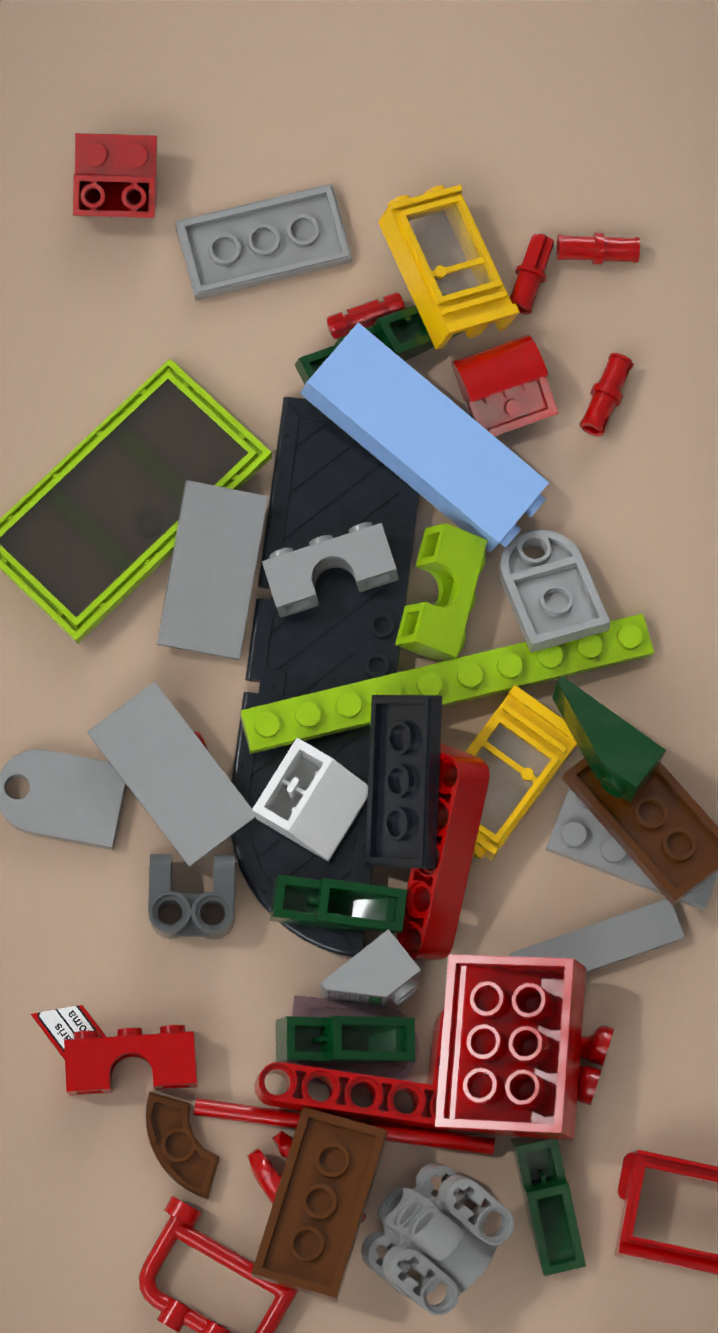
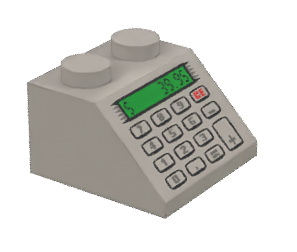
[320,929,421,1008]

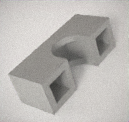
[262,522,399,618]

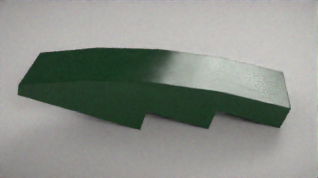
[295,294,462,385]

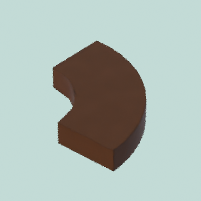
[146,1091,220,1200]

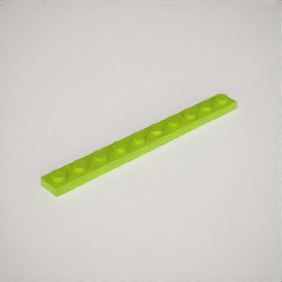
[240,613,654,754]

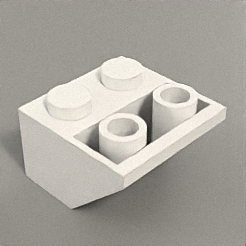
[252,738,368,862]

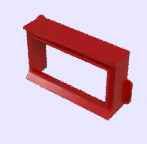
[614,1150,718,1275]

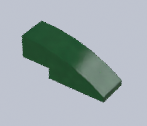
[269,874,407,933]
[276,1015,415,1064]
[511,1137,586,1276]

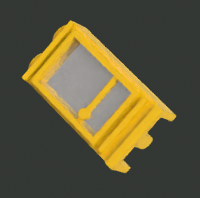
[378,184,520,350]
[466,685,578,861]

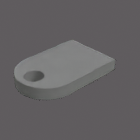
[500,530,610,653]
[0,749,127,850]

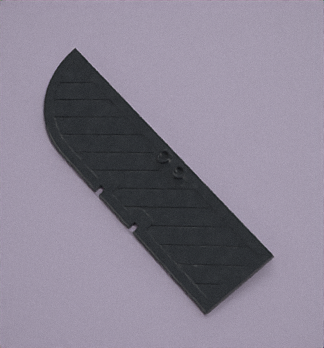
[231,397,420,957]

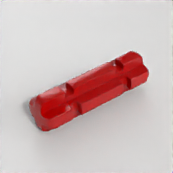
[326,292,406,339]

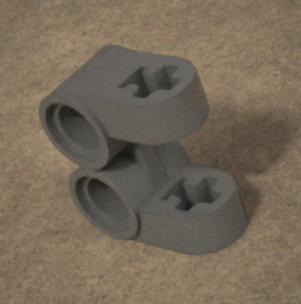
[148,854,236,940]

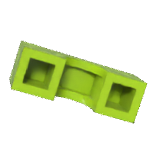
[395,523,488,661]

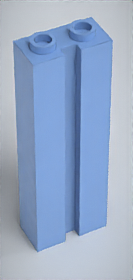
[300,322,549,553]

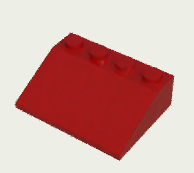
[435,954,586,1140]

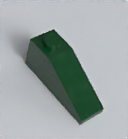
[552,676,666,802]

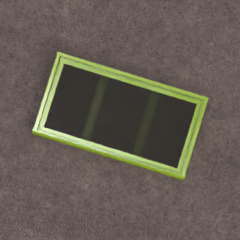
[0,359,273,644]

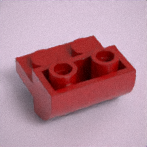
[73,133,158,218]
[451,335,559,436]

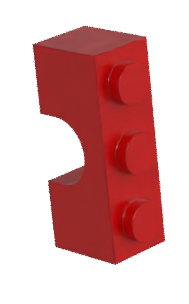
[64,1025,198,1096]

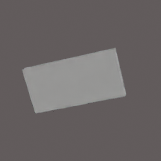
[175,184,352,301]
[156,480,268,660]
[87,681,256,868]

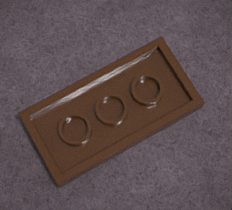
[562,758,718,906]
[251,1107,387,1301]

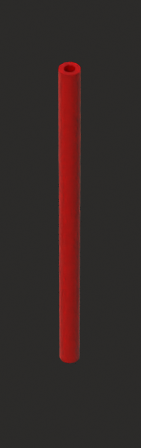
[194,1098,495,1155]

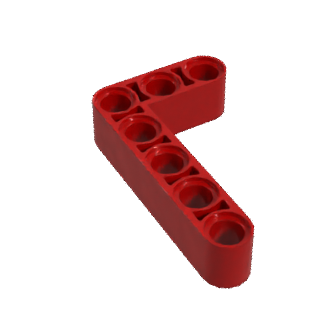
[396,743,490,960]
[254,1010,450,1131]

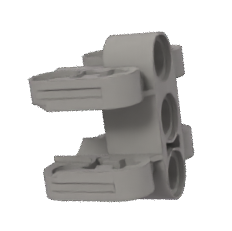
[361,1162,514,1316]

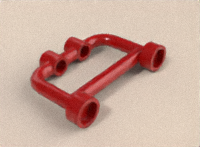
[139,1196,306,1333]

